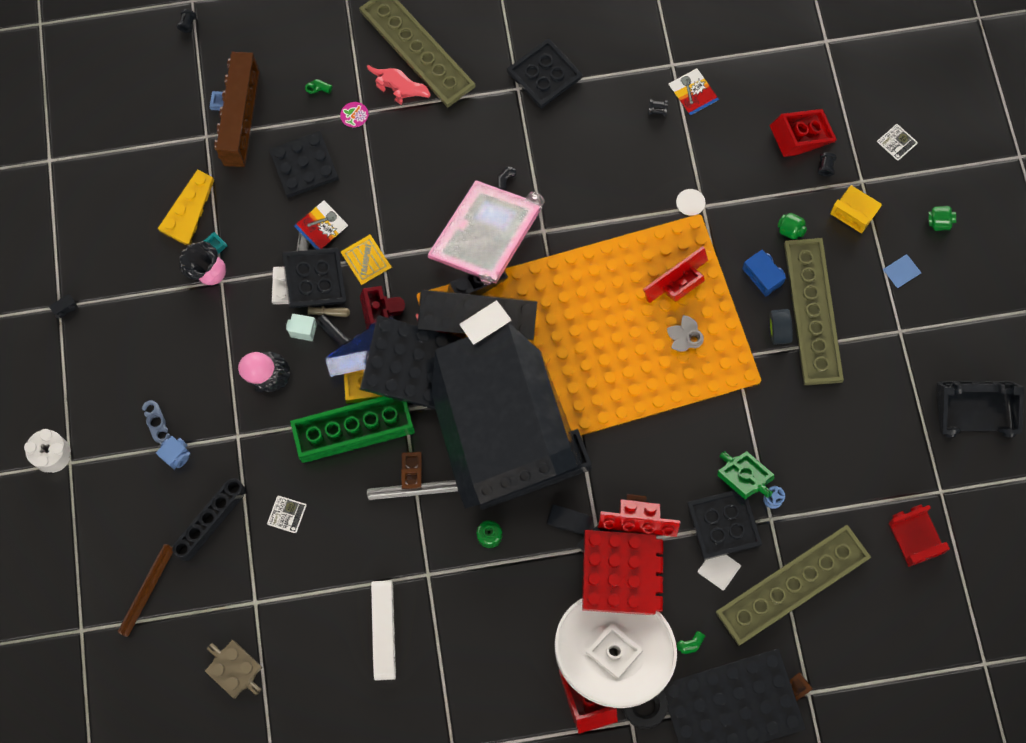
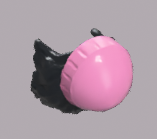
[179,241,226,285]
[238,351,290,392]

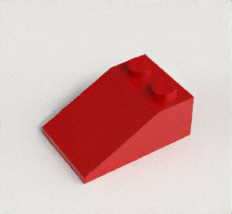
[769,109,837,157]
[559,670,618,734]

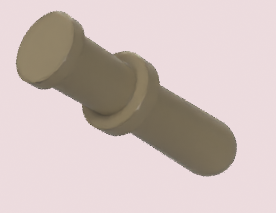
[308,306,350,317]

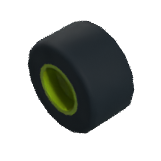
[769,309,793,344]

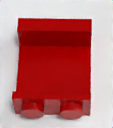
[889,504,950,567]

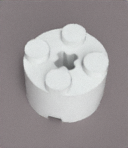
[24,429,71,473]

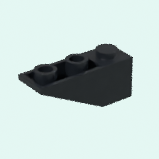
[447,262,508,295]

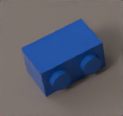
[742,249,786,297]

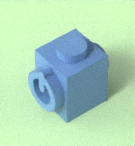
[156,436,190,470]

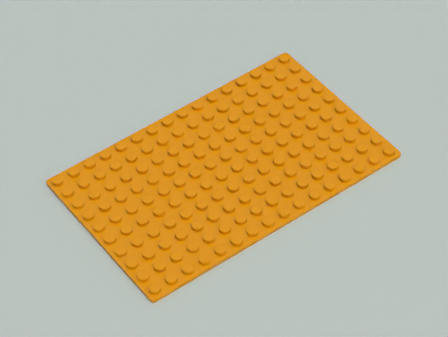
[417,214,761,436]

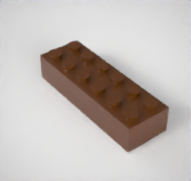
[214,52,260,167]

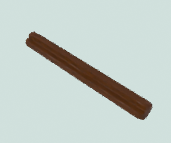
[118,544,173,637]

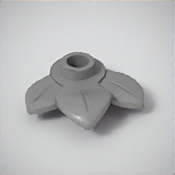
[667,315,704,352]

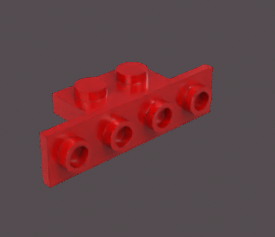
[643,246,708,303]
[598,500,680,537]

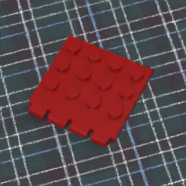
[582,530,663,615]

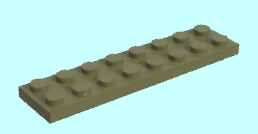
[359,0,475,108]
[784,238,844,385]
[715,525,871,646]

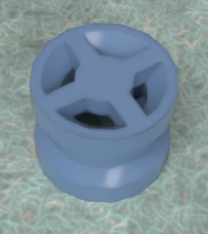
[763,486,785,509]

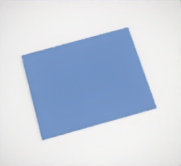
[883,254,921,288]

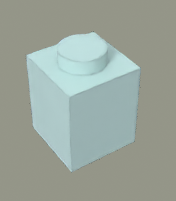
[286,314,317,341]

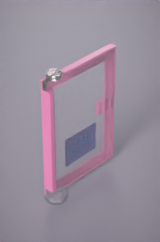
[428,181,545,285]

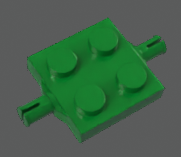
[718,451,774,499]

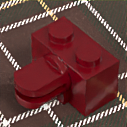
[360,286,405,331]

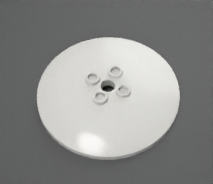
[555,599,677,708]

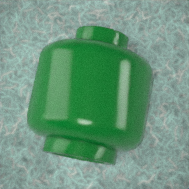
[929,206,956,231]
[778,213,807,240]
[476,520,503,548]

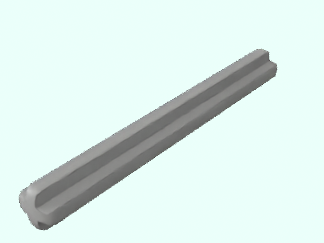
[367,480,458,500]

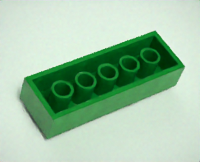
[290,396,415,463]

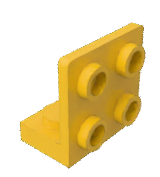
[830,185,882,234]

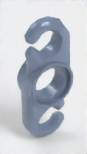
[142,400,170,444]

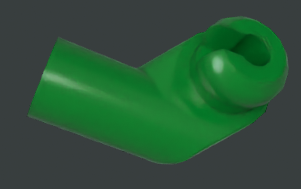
[305,79,333,94]
[676,631,705,654]

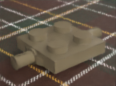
[205,640,263,698]

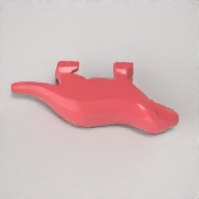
[367,65,430,105]

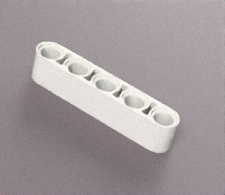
[371,580,396,680]

